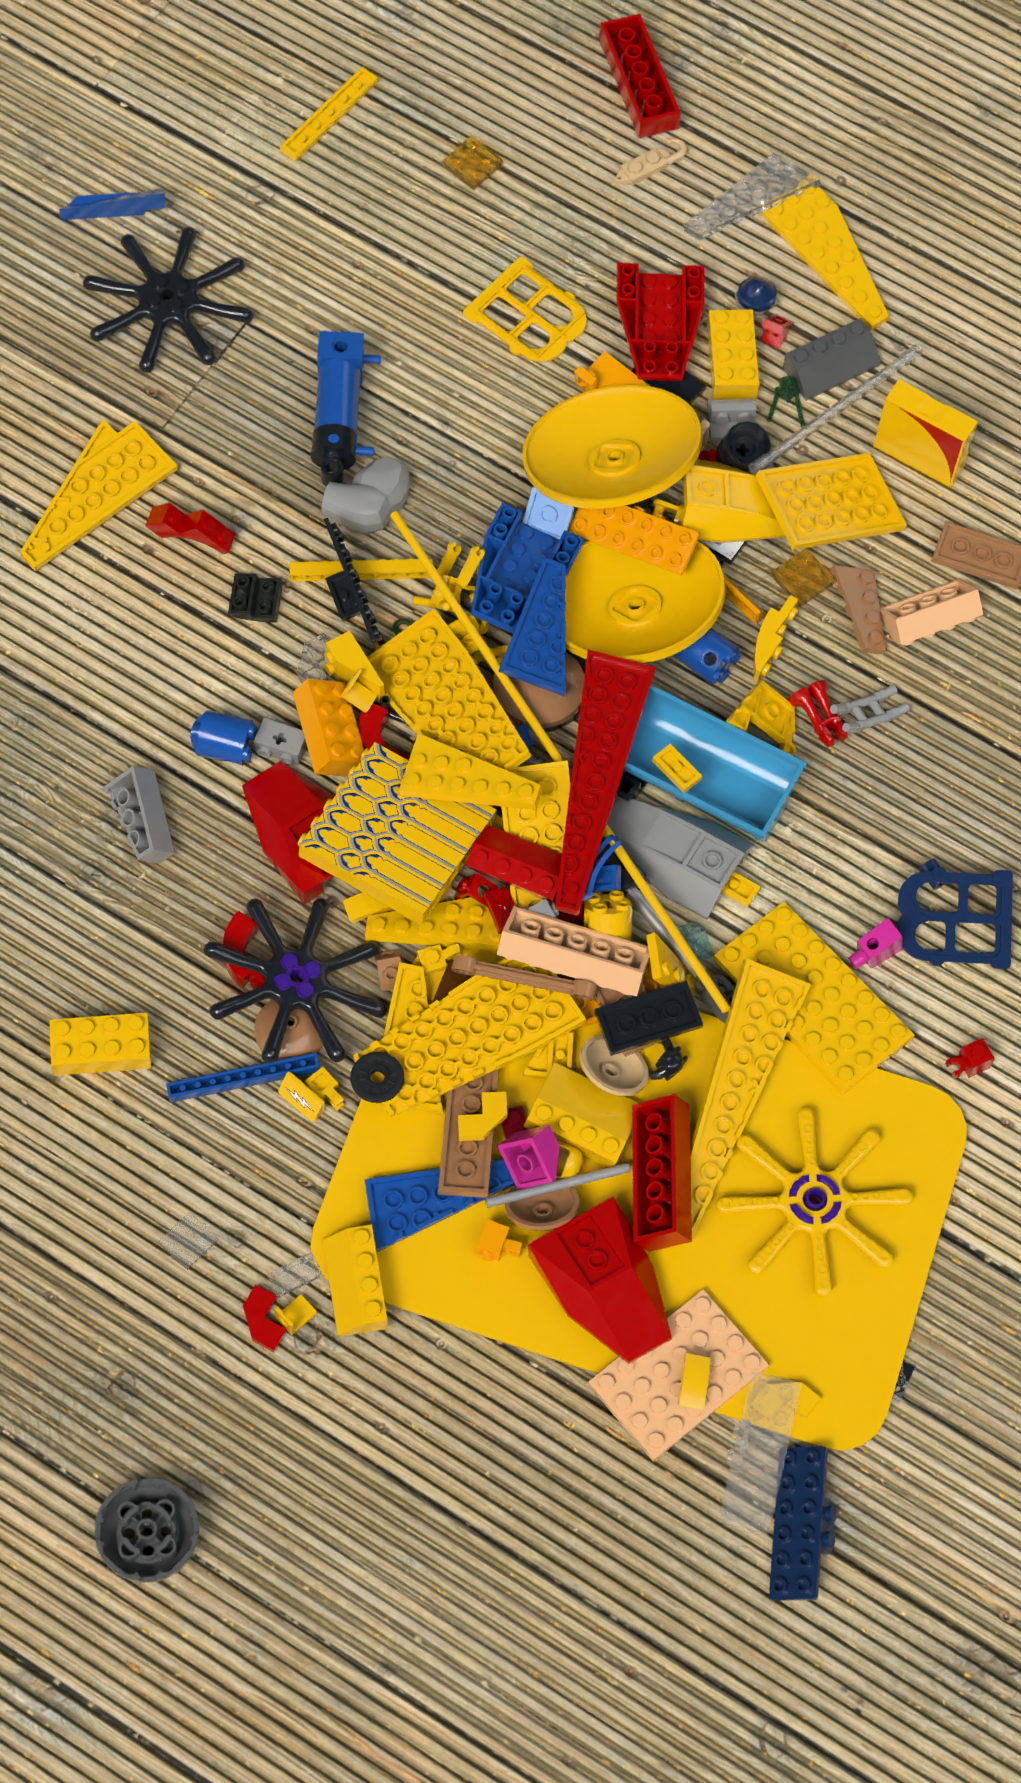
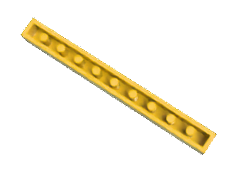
[290,558,432,582]

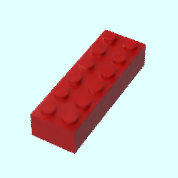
[599,13,681,139]
[632,1094,692,1252]

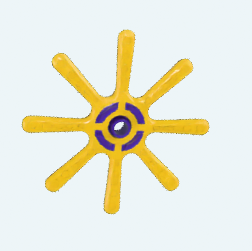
[716,1107,913,1297]

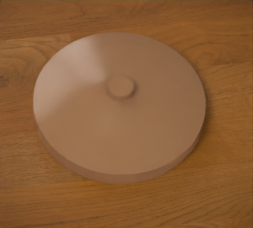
[493,652,585,729]

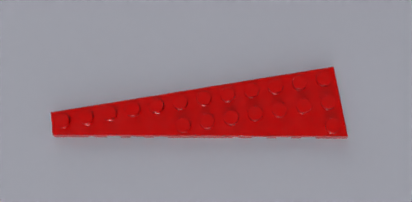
[555,649,656,916]

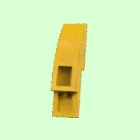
[753,595,799,682]

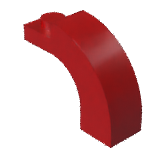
[359,703,410,761]
[223,911,264,989]

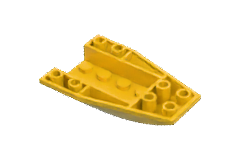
[678,459,786,543]

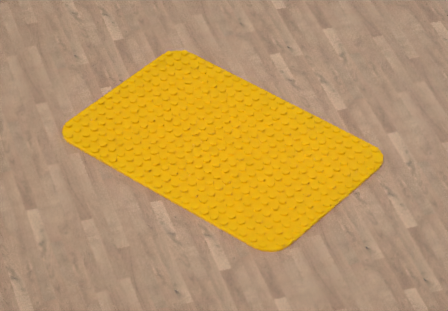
[310,945,967,1451]

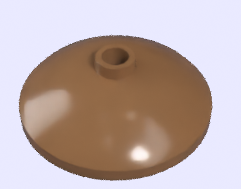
[254,1000,325,1061]
[505,1178,580,1231]

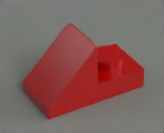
[760,314,794,348]

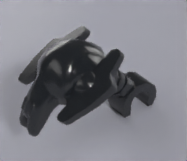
[648,1038,688,1081]

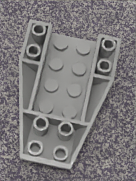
[607,796,754,920]

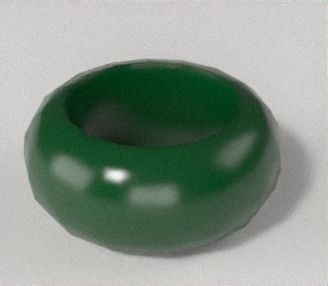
[393,618,413,635]

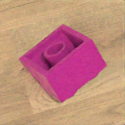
[497,1125,560,1189]

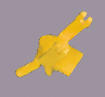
[412,542,485,612]
[448,592,509,665]

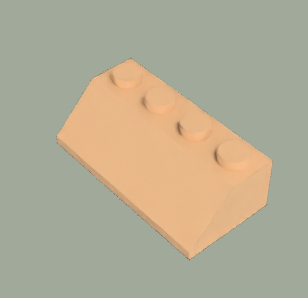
[880,579,983,645]

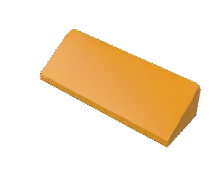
[723,573,767,625]

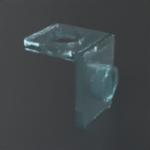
[677,921,712,961]

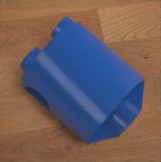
[674,628,742,685]
[190,710,257,766]

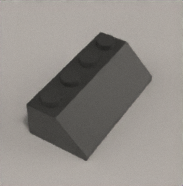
[783,318,881,401]

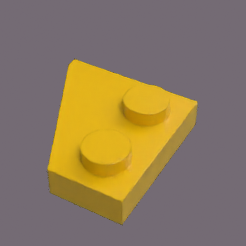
[523,1032,574,1079]

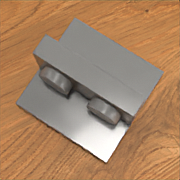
[707,399,756,443]

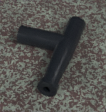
[373,696,409,727]

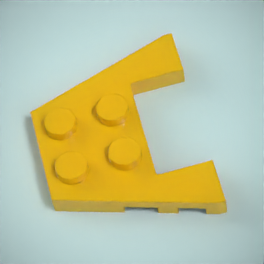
[725,680,796,756]

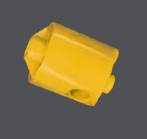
[584,890,632,941]

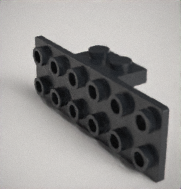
[324,518,385,650]

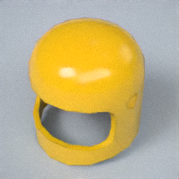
[556,1139,583,1179]

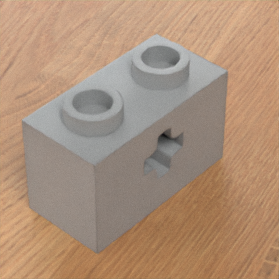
[254,718,307,766]

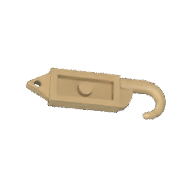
[614,138,687,186]

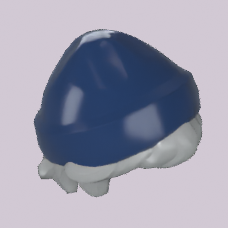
[735,277,778,315]

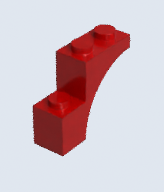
[145,502,235,554]

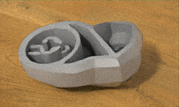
[321,457,410,534]

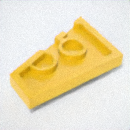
[646,932,696,997]

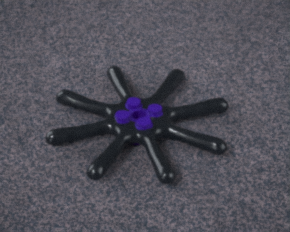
[204,898,387,1063]

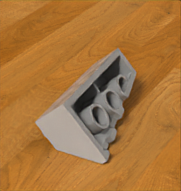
[103,766,175,864]

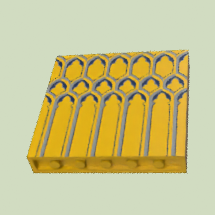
[298,742,497,925]

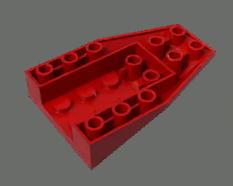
[242,761,335,905]
[528,1196,672,1364]

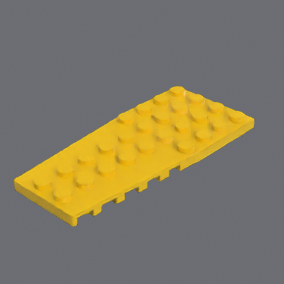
[367,608,532,772]
[354,958,586,1118]

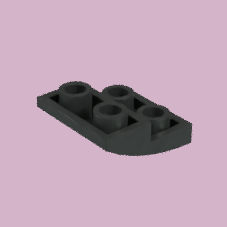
[228,574,283,622]

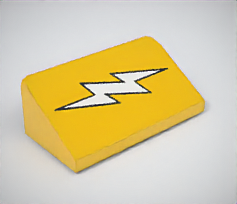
[278,1072,325,1122]

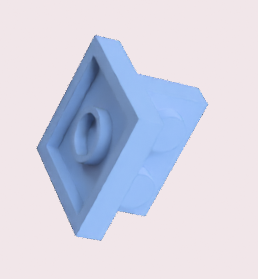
[522,486,577,540]

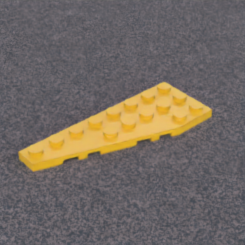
[760,178,889,331]

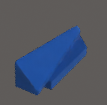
[59,188,166,220]

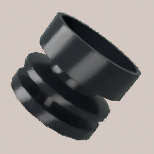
[716,421,771,474]

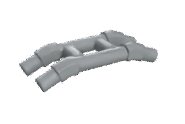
[830,684,910,733]

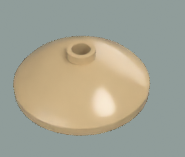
[580,1035,649,1096]

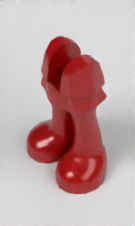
[788,680,848,748]

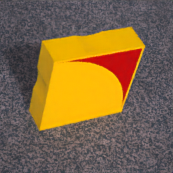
[873,379,978,488]

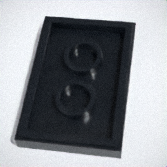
[631,352,706,405]

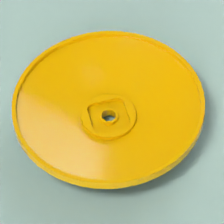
[522,385,702,509]
[565,540,725,664]

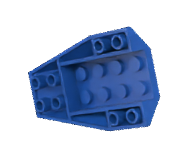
[470,502,585,634]

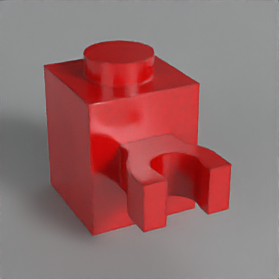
[945,1038,995,1079]

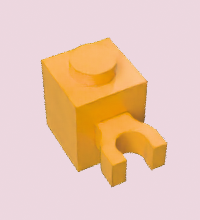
[475,1219,523,1262]

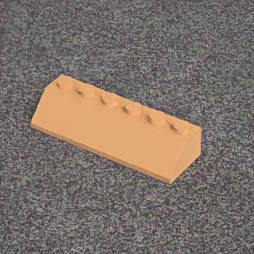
[497,906,650,997]

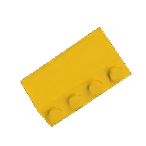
[323,1224,388,1337]

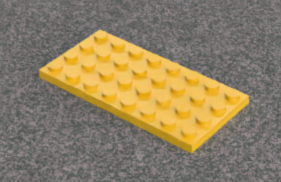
[713,902,915,1095]

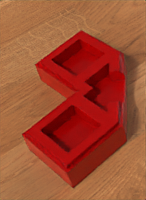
[243,1285,287,1353]

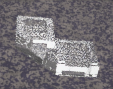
[296,633,329,683]

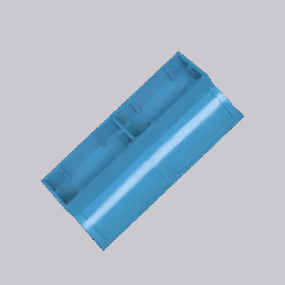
[624,685,807,842]

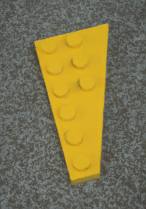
[399,733,542,810]
[383,962,443,1114]

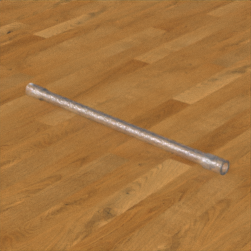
[749,345,922,475]

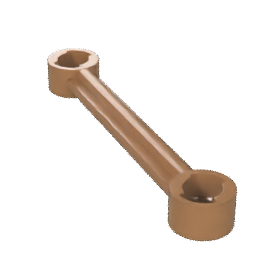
[451,955,597,1001]

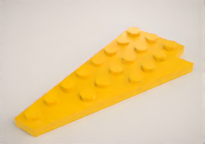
[20,420,178,571]

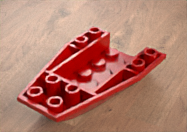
[616,263,705,381]

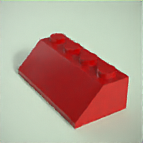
[465,825,562,904]

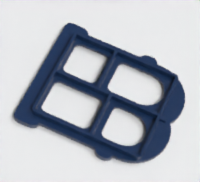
[897,867,1013,970]

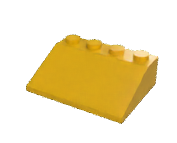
[523,1062,638,1168]

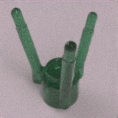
[767,376,805,430]

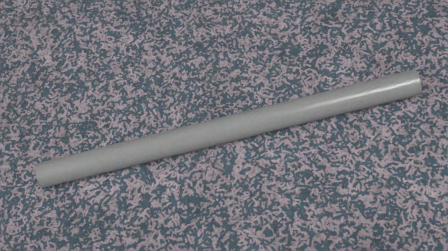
[485,1163,630,1208]

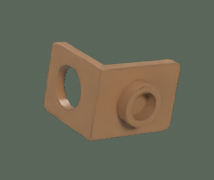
[374,949,401,991]

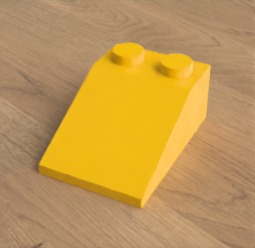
[324,631,384,704]

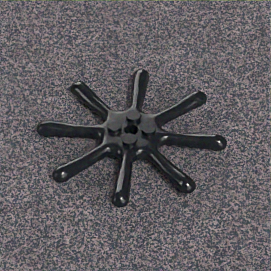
[83,227,254,373]

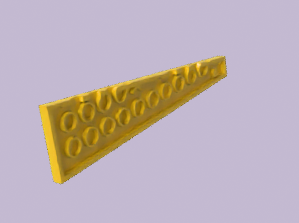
[689,959,811,1243]

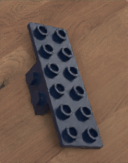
[769,1446,837,1601]

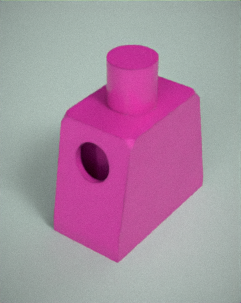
[848,918,903,969]

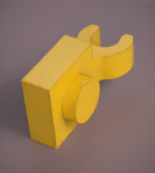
[417,944,461,976]
[304,1067,345,1111]

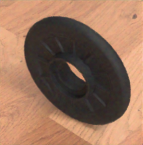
[350,1052,404,1103]

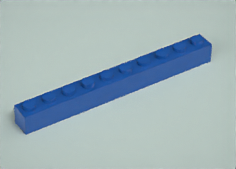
[166,1053,320,1103]

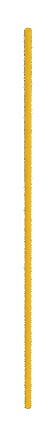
[390,511,731,1013]

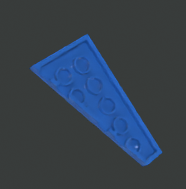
[499,557,566,697]
[365,1160,515,1253]

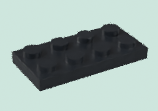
[594,981,703,1056]

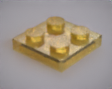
[442,136,503,190]
[771,548,835,608]

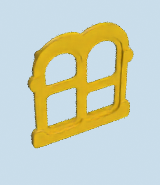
[463,257,586,362]

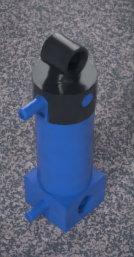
[311,331,381,487]

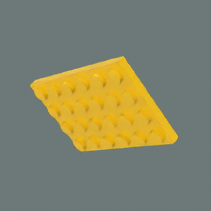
[755,453,907,550]

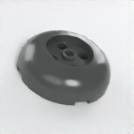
[95,1478,199,1583]

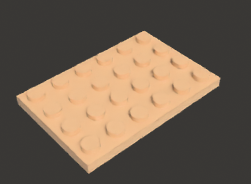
[588,1290,769,1462]

